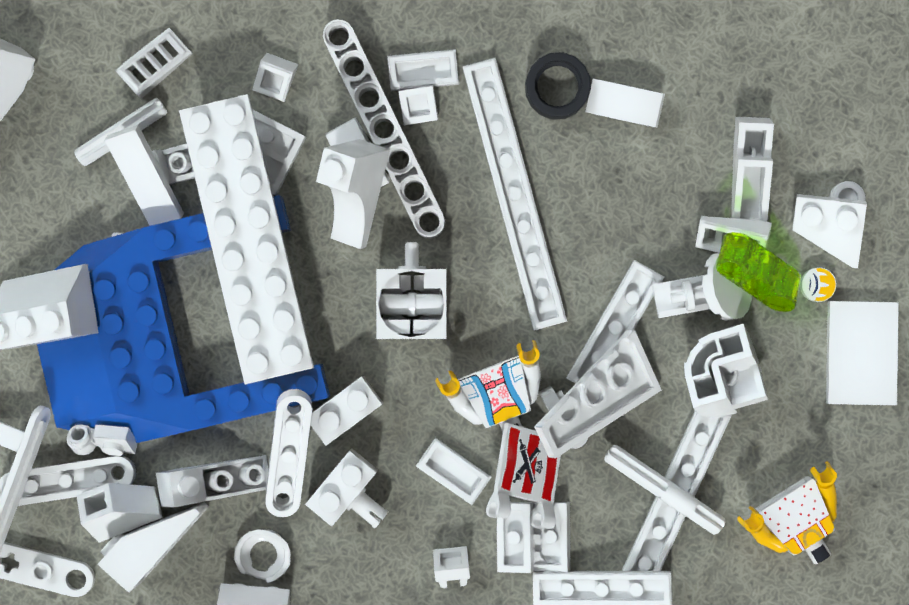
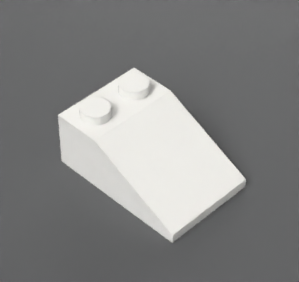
[97,502,209,592]

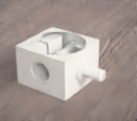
[376,242,447,339]

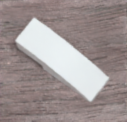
[731,117,774,222]

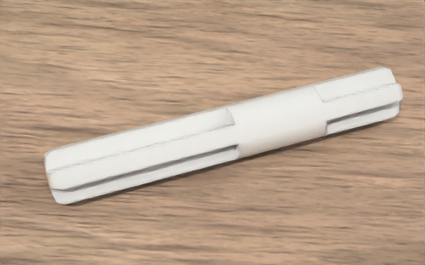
[604,445,726,535]

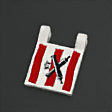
[486,423,561,529]

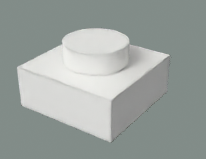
[398,85,439,125]

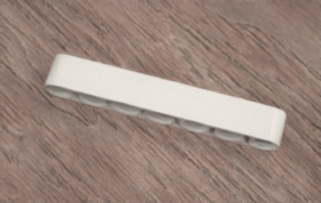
[323,19,445,239]

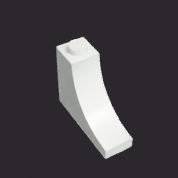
[316,139,390,249]

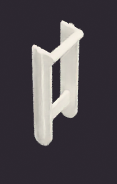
[0,405,51,552]

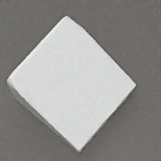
[253,53,298,102]

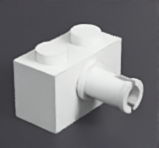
[305,448,389,529]

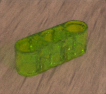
[716,232,802,312]

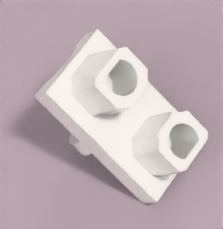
[652,275,710,318]

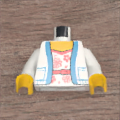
[435,340,541,433]

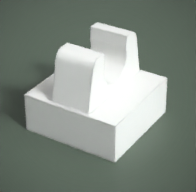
[433,546,470,588]

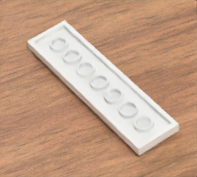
[179,94,314,384]

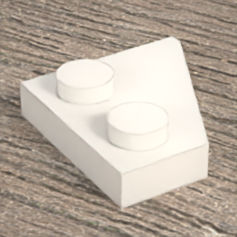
[793,194,867,268]

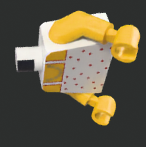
[737,461,837,564]

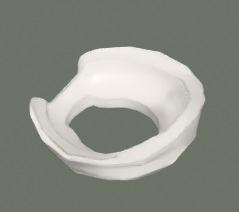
[234,529,290,583]

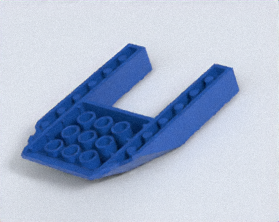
[37,195,331,443]

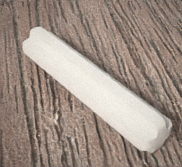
[74,98,167,166]

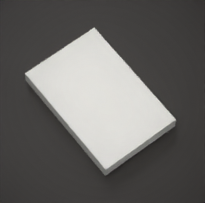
[826,301,899,405]

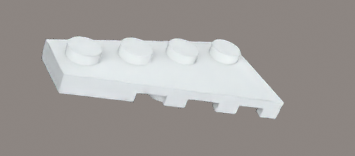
[534,330,662,458]

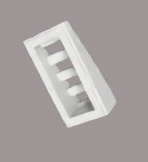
[115,28,192,99]
[695,216,772,263]

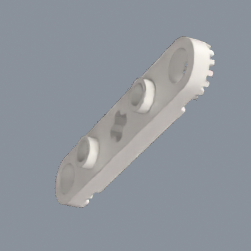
[0,542,95,597]

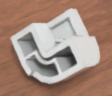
[684,324,768,417]

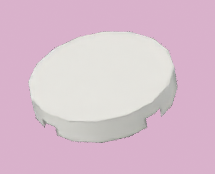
[702,251,752,321]

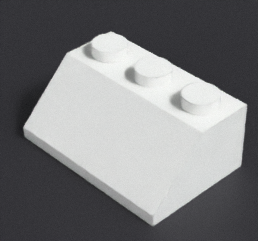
[0,264,99,350]

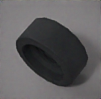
[525,52,591,120]

